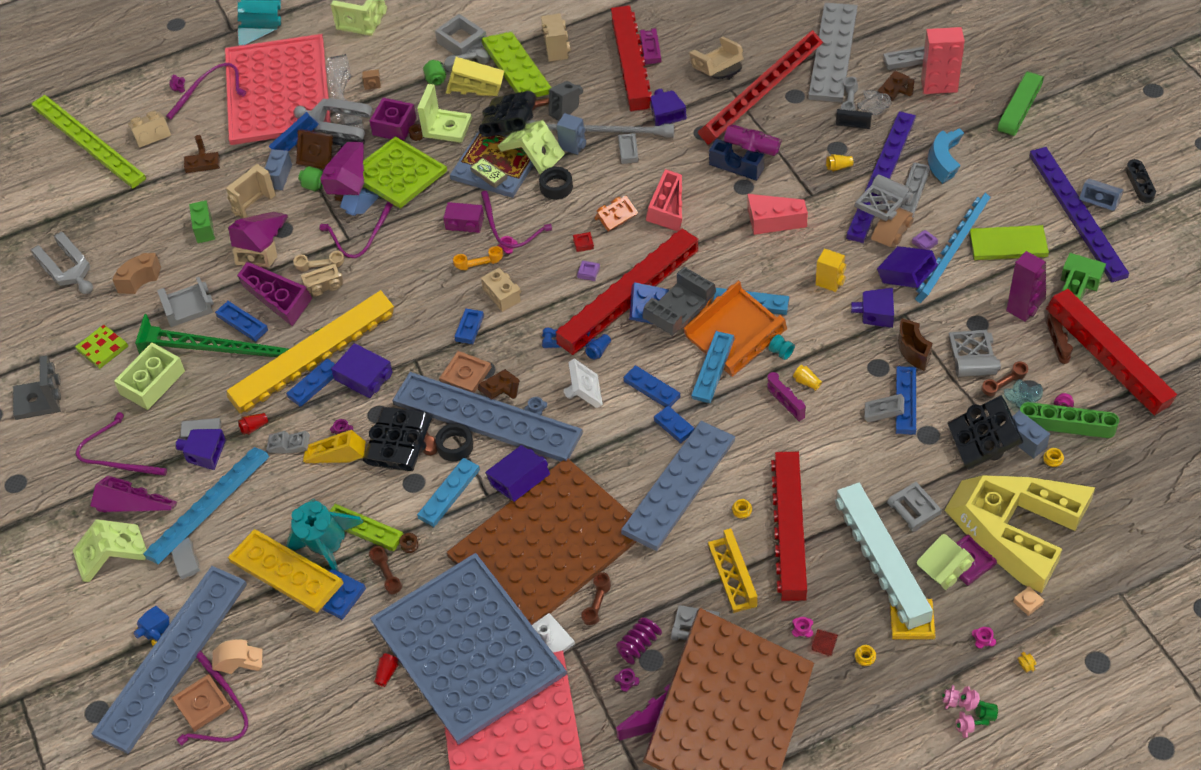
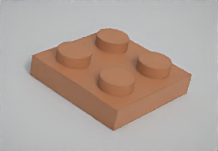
[439,351,492,393]
[172,674,231,732]

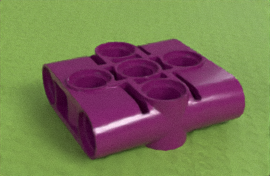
[724,124,782,157]

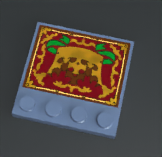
[450,131,543,198]

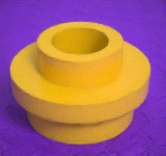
[1043,448,1064,467]
[732,499,752,519]
[855,645,876,666]
[1017,652,1037,673]

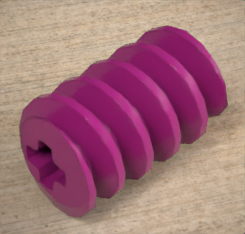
[616,617,662,664]

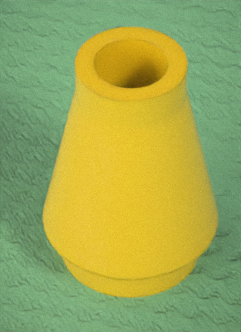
[826,154,854,172]
[793,365,822,391]

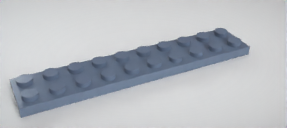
[392,372,583,461]
[91,566,247,754]

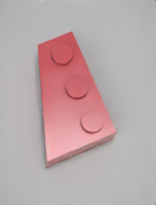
[646,169,682,231]
[747,194,808,235]

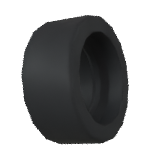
[539,166,573,200]
[435,423,473,462]

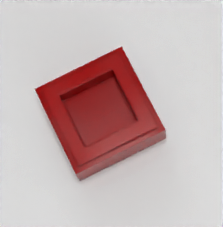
[573,232,594,252]

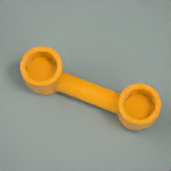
[453,246,503,270]

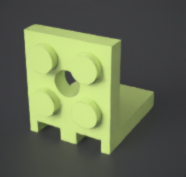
[331,0,387,36]
[418,84,472,143]
[498,120,565,174]
[73,519,147,582]

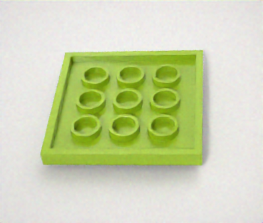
[363,136,447,208]

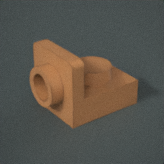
[362,69,381,90]

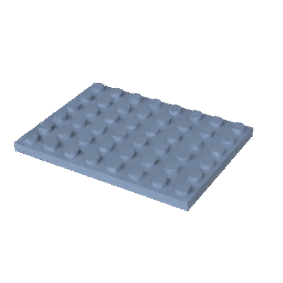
[370,553,567,745]

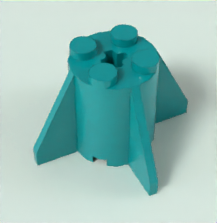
[238,0,281,45]
[286,498,363,571]

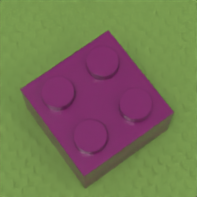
[369,98,417,141]

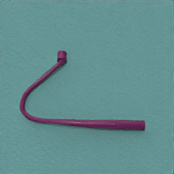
[166,63,246,120]
[481,191,552,248]
[319,201,393,258]
[76,412,167,476]
[176,651,248,746]

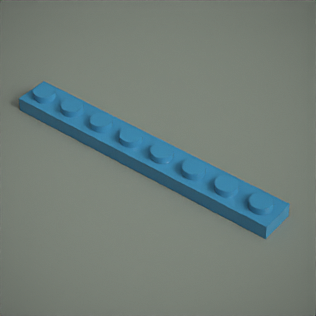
[915,193,991,304]
[143,447,269,564]

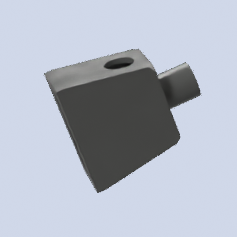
[548,81,583,121]

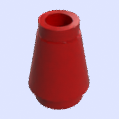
[238,413,268,435]
[374,653,399,687]

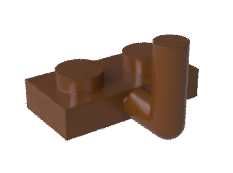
[877,71,915,102]
[184,135,220,173]
[478,369,520,400]

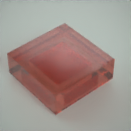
[811,629,838,656]

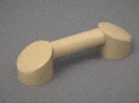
[293,251,344,271]

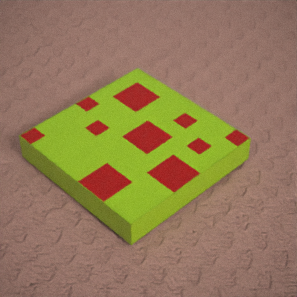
[75,324,128,369]

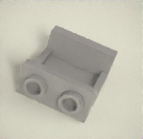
[157,277,214,327]

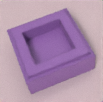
[912,230,938,250]
[577,261,600,281]

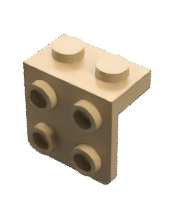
[128,111,171,148]
[301,263,343,297]

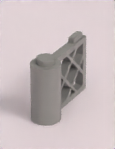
[854,174,913,221]
[949,330,1001,377]

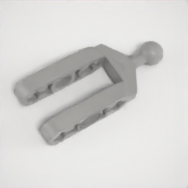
[294,98,373,141]
[30,231,93,294]

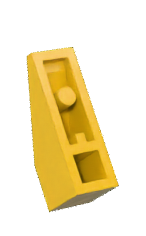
[303,430,366,463]

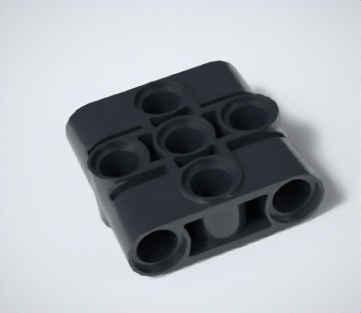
[479,91,537,137]
[947,395,1024,470]
[363,407,432,471]

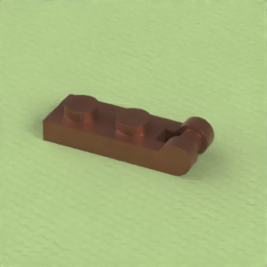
[1046,312,1073,364]

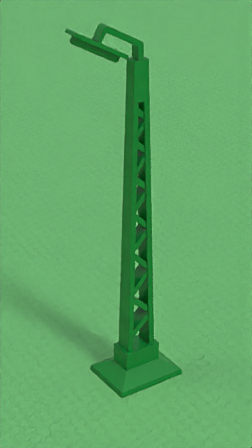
[135,314,321,357]

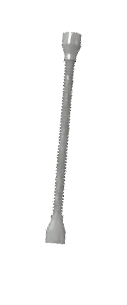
[527,120,675,138]

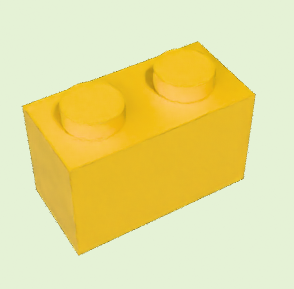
[816,248,847,292]

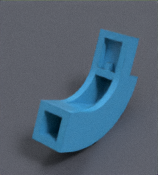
[928,128,964,184]

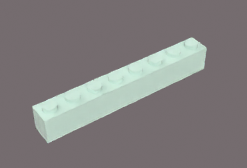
[835,482,933,630]

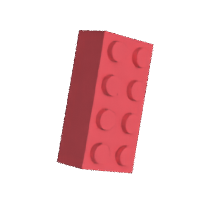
[921,27,965,94]

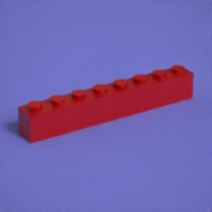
[611,5,652,111]
[1046,289,1178,416]
[771,451,807,601]

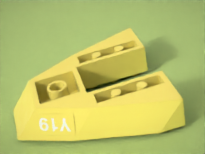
[945,475,1095,593]

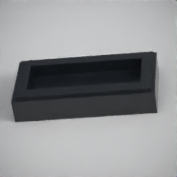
[836,109,872,129]

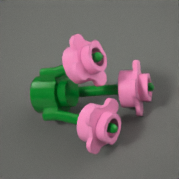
[942,685,998,738]

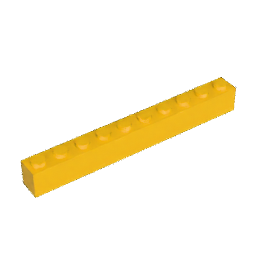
[226,290,394,414]

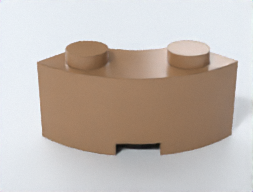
[871,208,914,247]
[112,253,161,294]

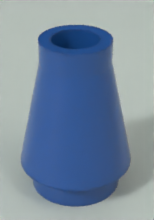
[585,334,611,360]

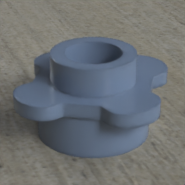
[525,397,547,415]

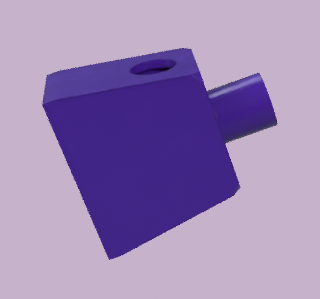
[651,89,687,126]
[851,288,894,328]
[176,429,226,470]

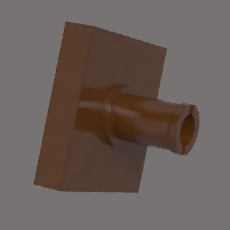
[296,129,333,169]

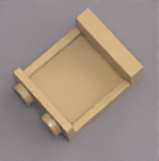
[689,37,743,76]
[226,164,276,218]

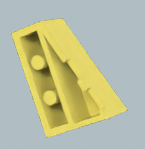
[446,57,504,96]

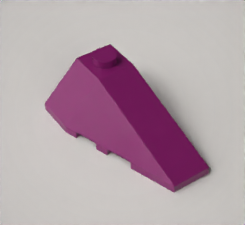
[320,142,364,195]
[228,212,288,253]
[90,475,177,512]
[616,683,671,741]

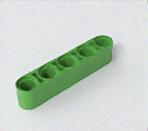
[998,71,1044,136]
[1020,402,1119,438]

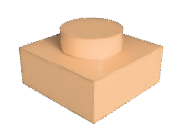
[1013,586,1044,616]

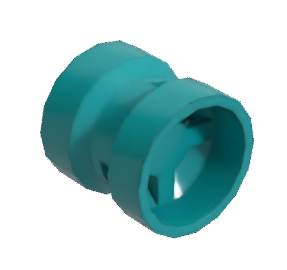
[768,334,795,360]

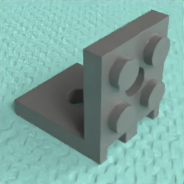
[13,355,61,420]

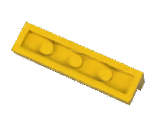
[708,528,757,613]

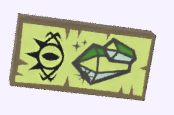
[470,158,508,188]

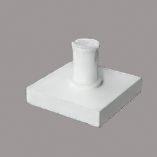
[564,359,603,408]
[532,613,575,652]

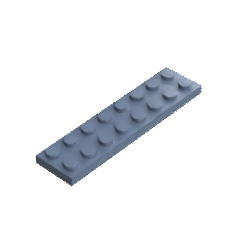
[621,421,735,551]

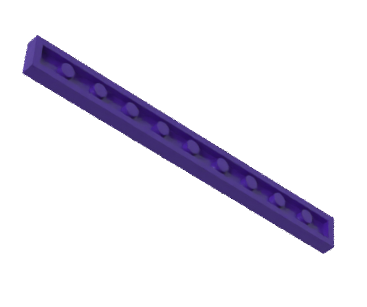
[846,111,916,243]
[1029,147,1129,283]

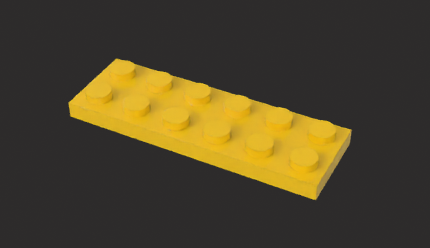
[227,529,344,613]

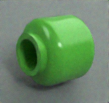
[423,60,446,86]
[298,166,323,191]

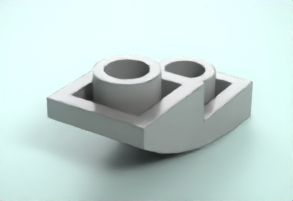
[266,431,310,454]
[172,537,200,580]

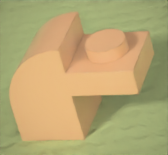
[212,640,262,674]

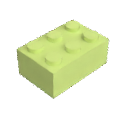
[114,343,185,410]

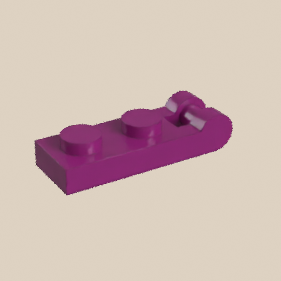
[640,28,662,64]
[767,372,806,422]

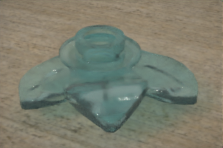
[1004,379,1043,409]

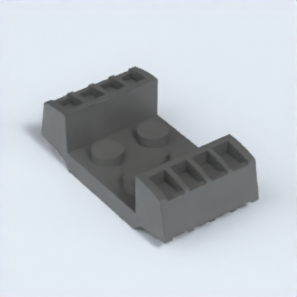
[643,267,716,336]

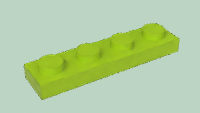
[330,504,403,552]

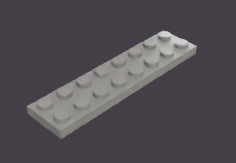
[809,3,858,103]

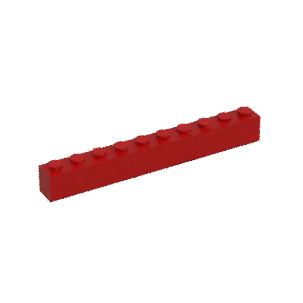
[697,30,824,145]
[556,228,698,355]

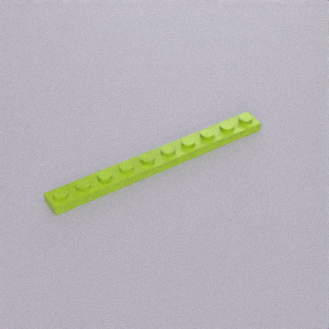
[31,95,146,189]

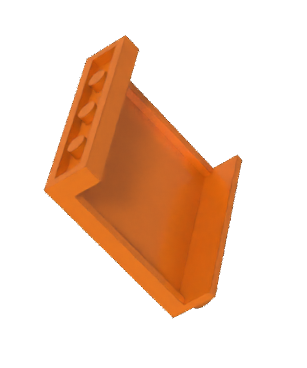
[684,280,787,377]

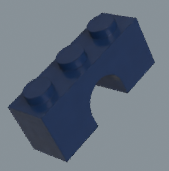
[709,139,764,181]

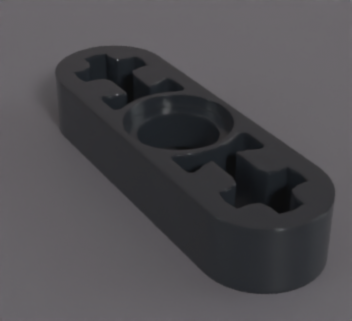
[1126,159,1156,203]

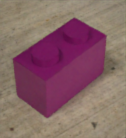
[443,202,484,233]

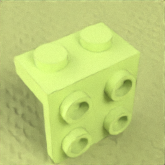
[917,534,974,590]

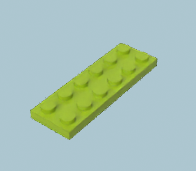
[482,32,551,97]

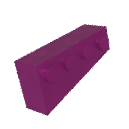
[1006,251,1046,322]
[237,262,312,327]

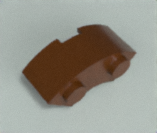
[898,318,933,371]

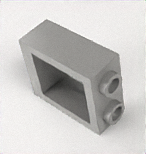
[435,14,486,56]

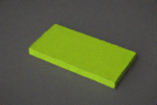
[969,225,1049,260]

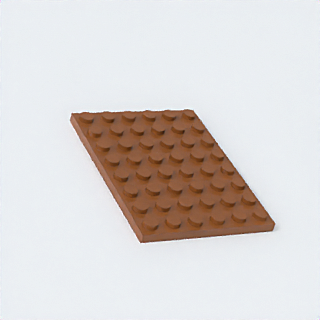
[447,459,637,625]
[643,608,814,770]

